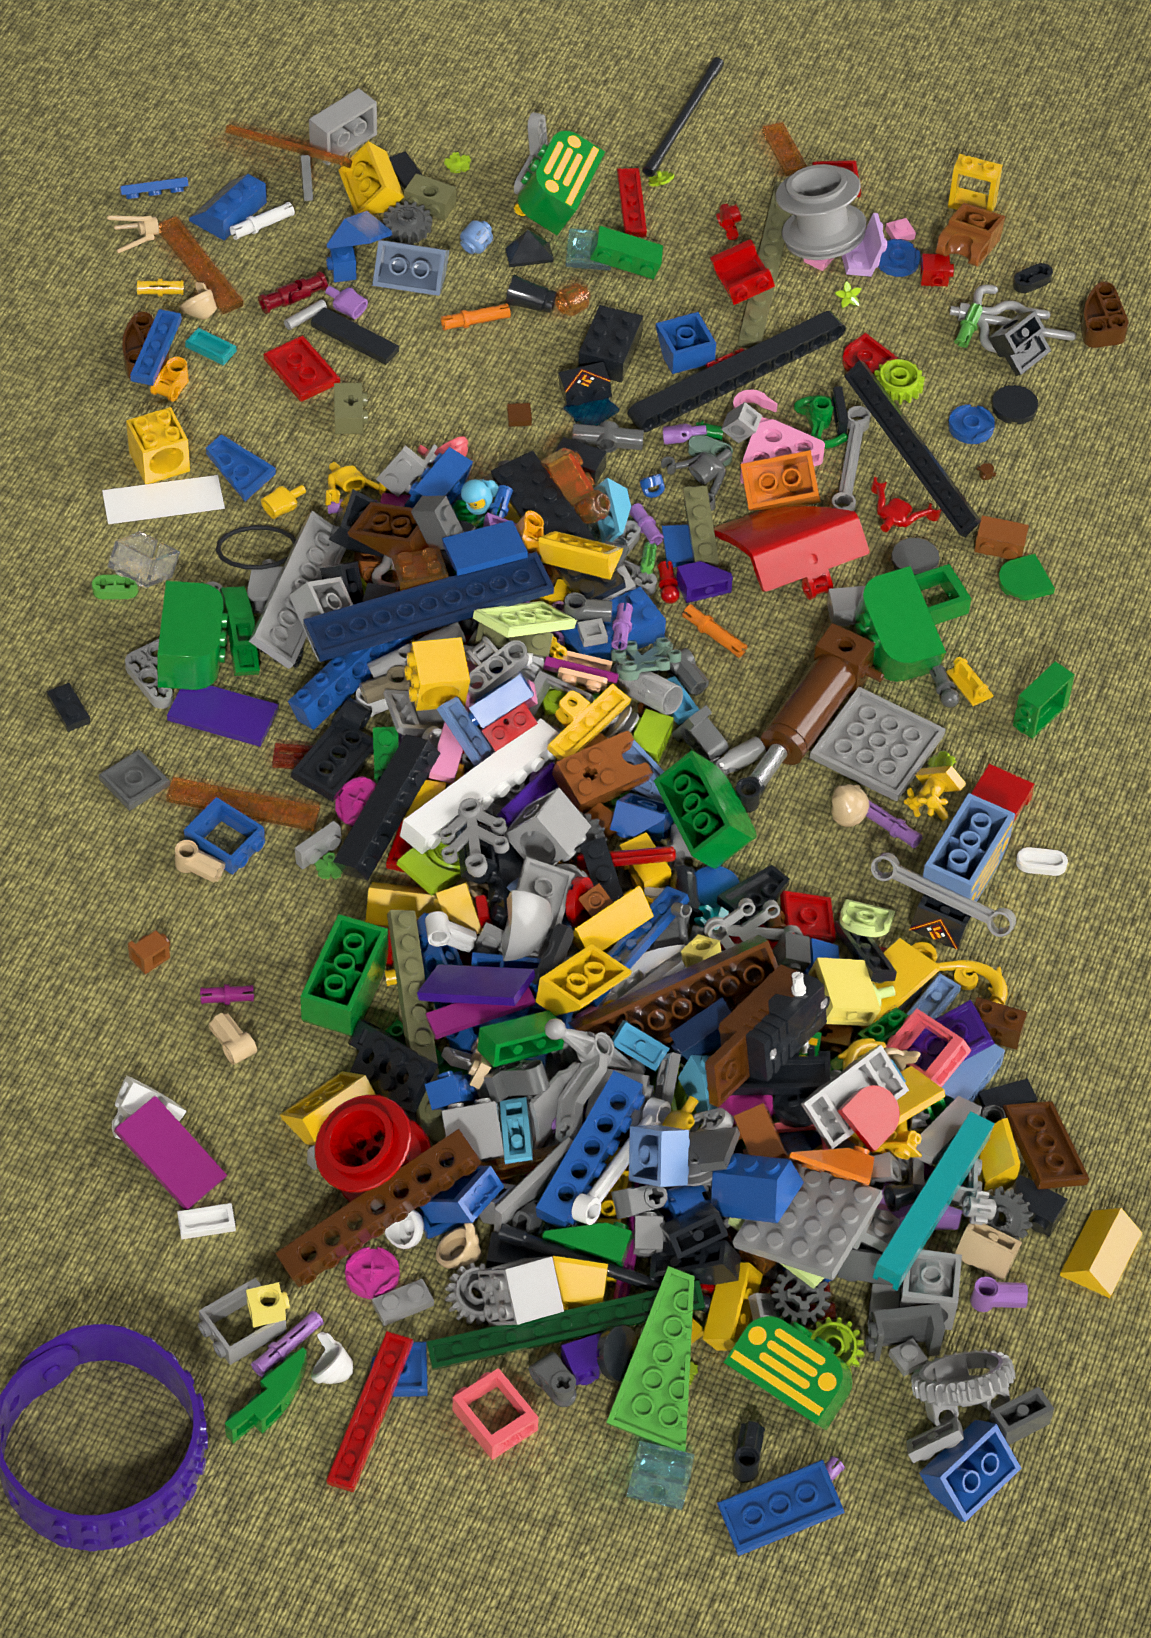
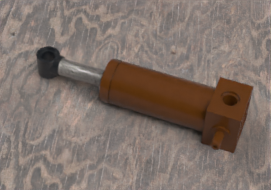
[736,623,884,813]

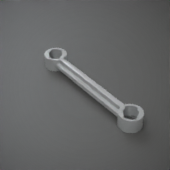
[831,406,871,511]
[871,853,1016,937]

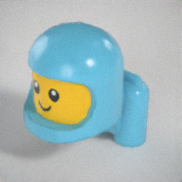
[461,479,498,515]

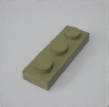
[475,622,553,659]

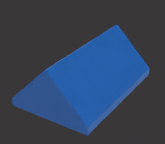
[327,211,392,249]

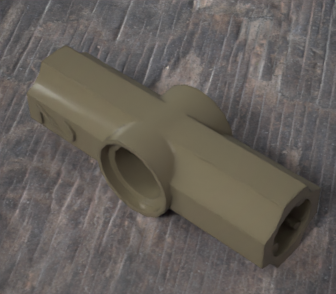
[359,666,411,704]

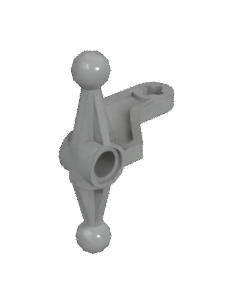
[544,1018,646,1142]

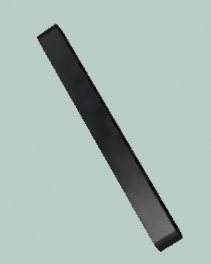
[627,311,846,433]

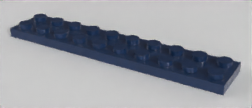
[303,552,554,662]

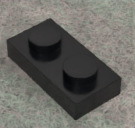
[46,683,90,732]

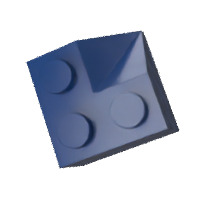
[656,312,716,374]
[610,793,674,841]

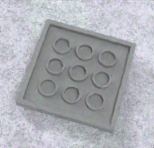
[810,687,946,802]
[733,1162,883,1281]

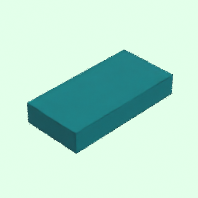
[185,328,237,366]

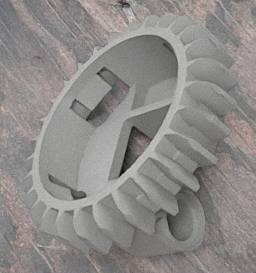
[911,1349,1016,1426]

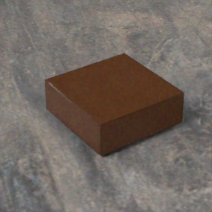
[507,403,532,427]

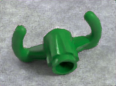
[794,395,848,449]

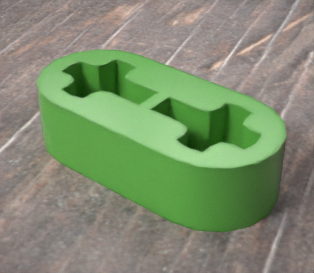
[92,574,139,600]

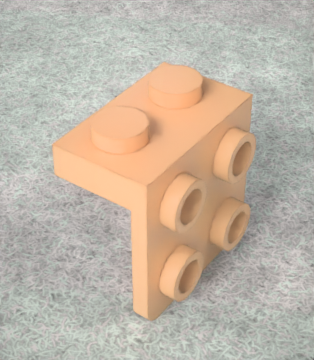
[557,651,613,694]

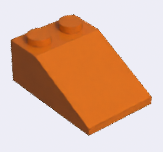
[741,450,821,510]

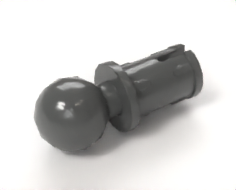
[930,665,960,708]

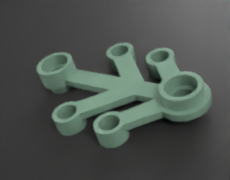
[611,637,681,681]

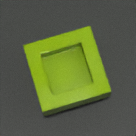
[542,689,566,716]

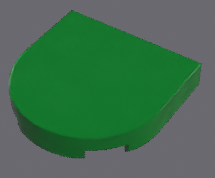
[998,553,1055,601]

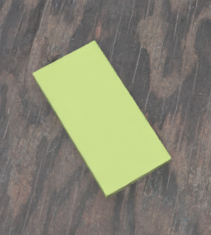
[473,601,577,638]

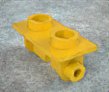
[946,657,994,706]
[864,1131,922,1160]

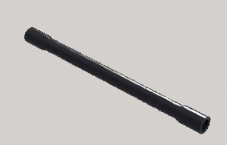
[642,57,724,177]
[497,1223,712,1313]

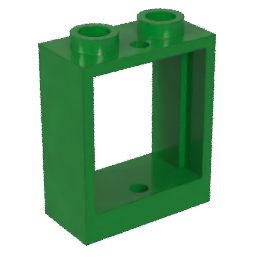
[914,564,972,625]
[1013,661,1075,739]

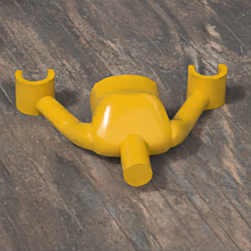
[325,462,392,506]

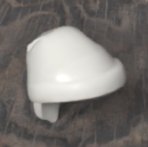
[376,1209,424,1249]
[311,1332,353,1384]

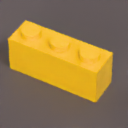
[702,1262,763,1351]

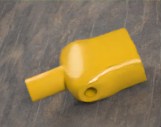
[261,485,306,519]
[661,1096,699,1130]

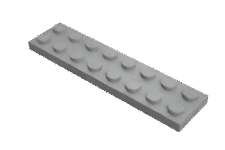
[249,511,346,669]

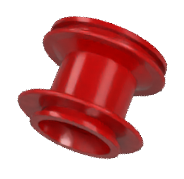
[315,1095,431,1210]

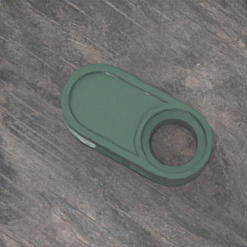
[688,435,733,466]

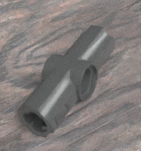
[572,421,644,453]

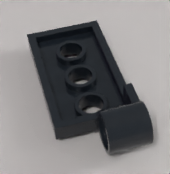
[290,698,374,802]
[348,1019,438,1113]

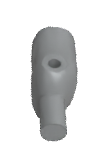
[667,824,692,867]

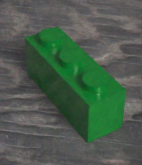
[590,225,663,280]
[477,1010,564,1067]

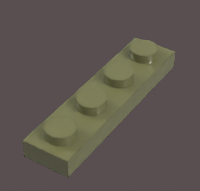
[683,486,719,567]

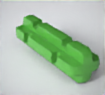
[640,542,657,575]

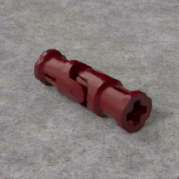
[258,271,328,314]

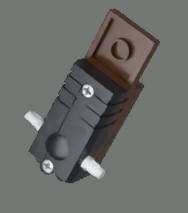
[705,965,830,1108]

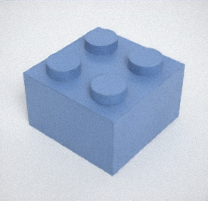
[629,1125,690,1187]

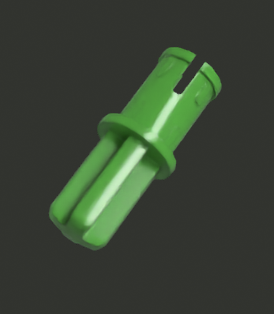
[954,303,983,348]

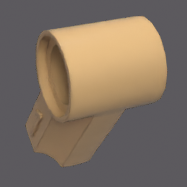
[175,840,225,883]
[209,1013,257,1065]

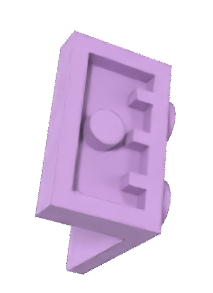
[842,213,887,277]

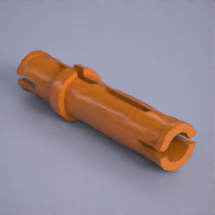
[441,303,511,331]
[682,604,748,658]

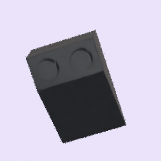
[328,489,384,557]

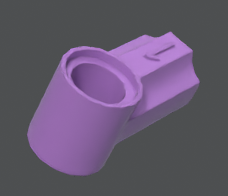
[970,1277,1028,1312]

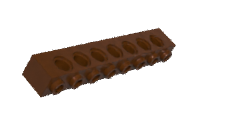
[276,1129,482,1288]

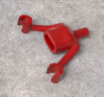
[870,477,942,532]

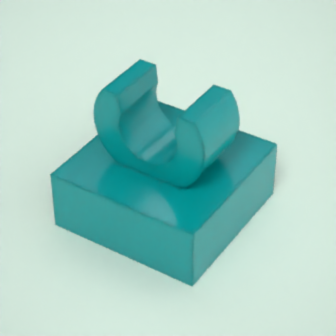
[694,905,729,930]

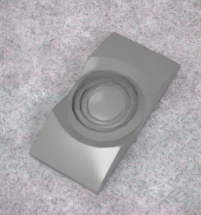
[383,689,481,738]
[801,1045,909,1149]

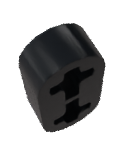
[1013,263,1053,294]

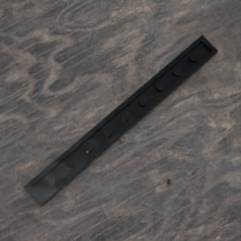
[844,360,981,538]

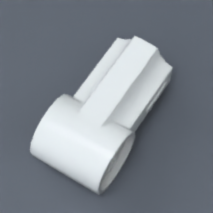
[425,911,477,953]

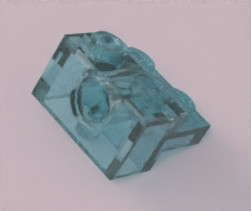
[627,1441,695,1510]

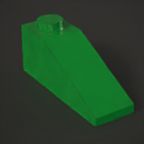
[543,1222,633,1267]

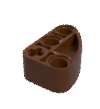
[1081,282,1129,348]
[122,312,169,379]

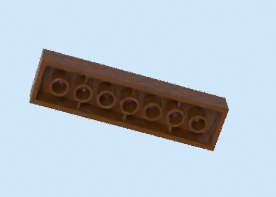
[568,935,779,1069]

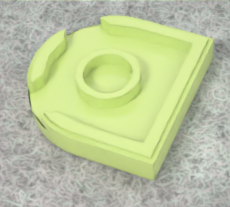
[839,899,895,937]

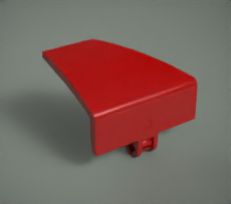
[714,506,869,600]

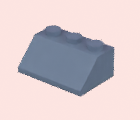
[372,240,450,296]

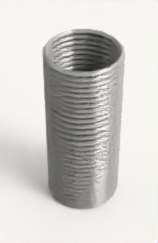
[611,659,683,715]

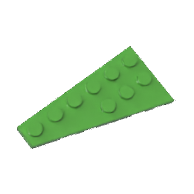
[606,1266,694,1455]

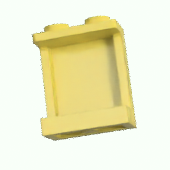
[808,958,881,1026]

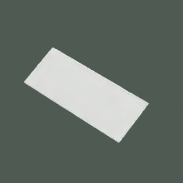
[102,475,225,524]

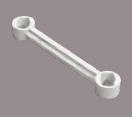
[572,1097,671,1225]

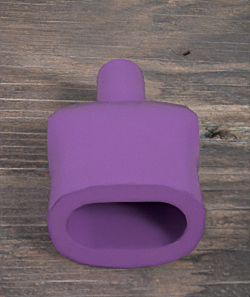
[325,286,368,319]
[663,424,707,445]

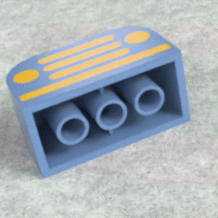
[923,793,1015,902]

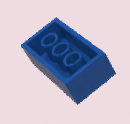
[559,587,666,661]

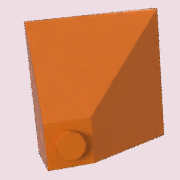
[785,1145,875,1187]

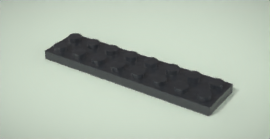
[491,450,626,600]

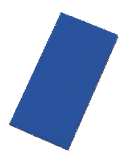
[717,1460,845,1556]

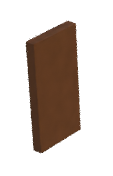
[1002,1101,1090,1189]

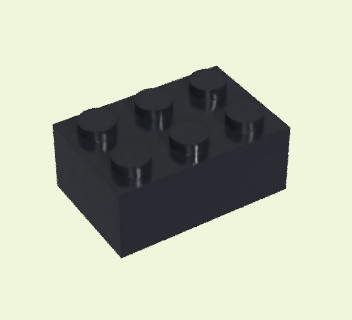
[578,305,643,383]

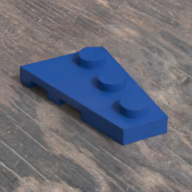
[206,434,276,501]

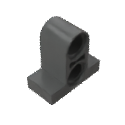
[672,705,728,761]
[484,1059,550,1102]

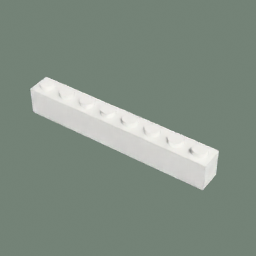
[400,719,560,854]

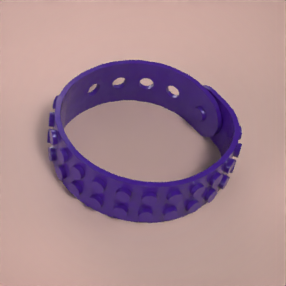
[0,1324,208,1551]

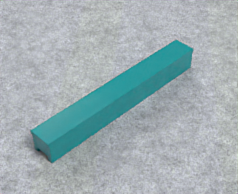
[872,1111,995,1291]

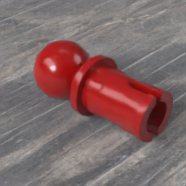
[657,561,680,604]

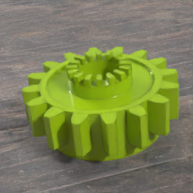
[874,359,925,405]
[808,1317,865,1375]

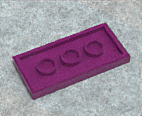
[114,1096,227,1210]

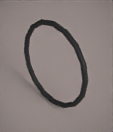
[215,525,296,570]

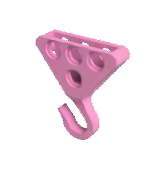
[733,390,825,484]

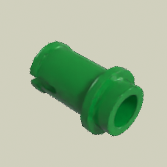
[696,420,723,441]

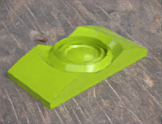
[397,836,462,896]

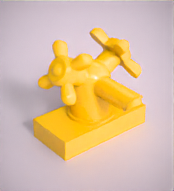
[904,766,966,821]

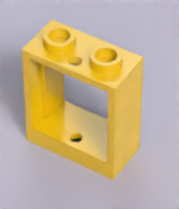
[948,154,1003,212]

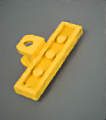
[547,684,631,760]

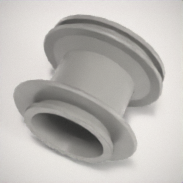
[775,164,867,260]

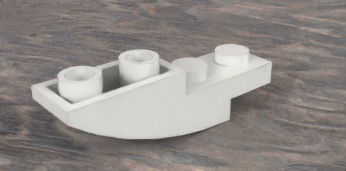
[599,944,686,1008]

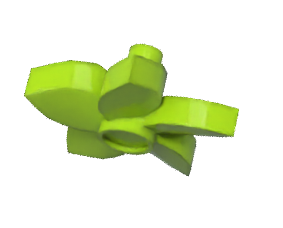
[834,281,861,308]

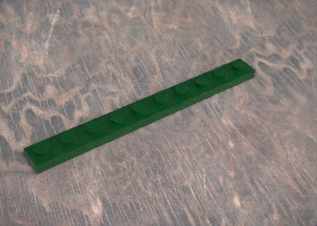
[427,1280,705,1370]

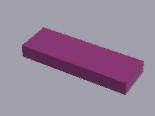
[543,656,619,686]

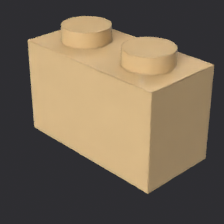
[955,1223,1022,1280]

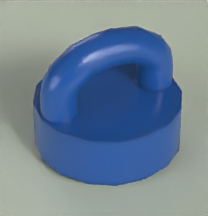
[639,473,665,498]

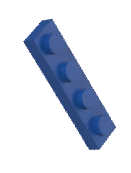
[130,309,182,386]

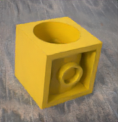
[126,407,190,485]
[404,637,470,711]

